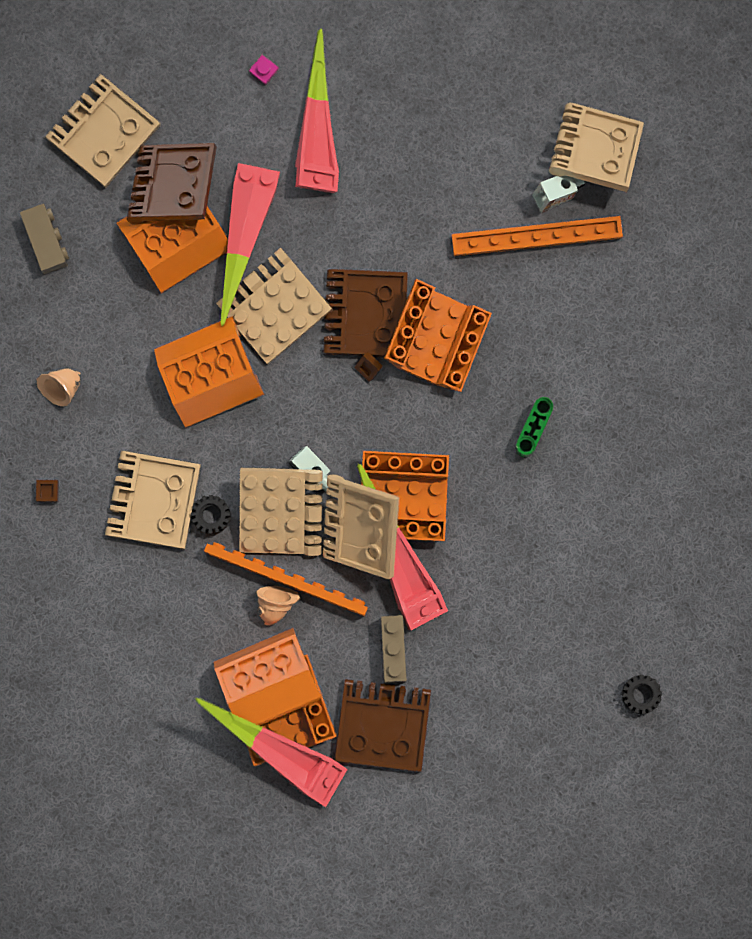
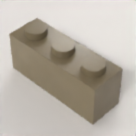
[20,203,69,275]
[381,615,406,683]

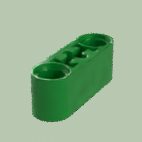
[515,397,553,458]

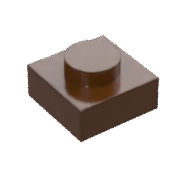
[354,352,383,382]
[36,480,59,502]

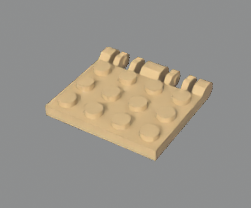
[45,74,161,188]
[549,103,644,192]
[216,248,333,364]
[105,451,201,549]
[239,468,323,556]
[323,475,399,579]

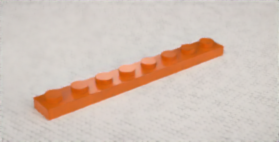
[452,216,623,257]
[204,542,368,617]

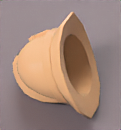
[37,369,81,406]
[256,586,300,626]

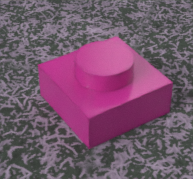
[249,55,279,85]

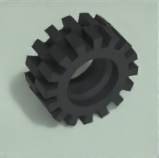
[191,495,231,535]
[622,675,662,714]

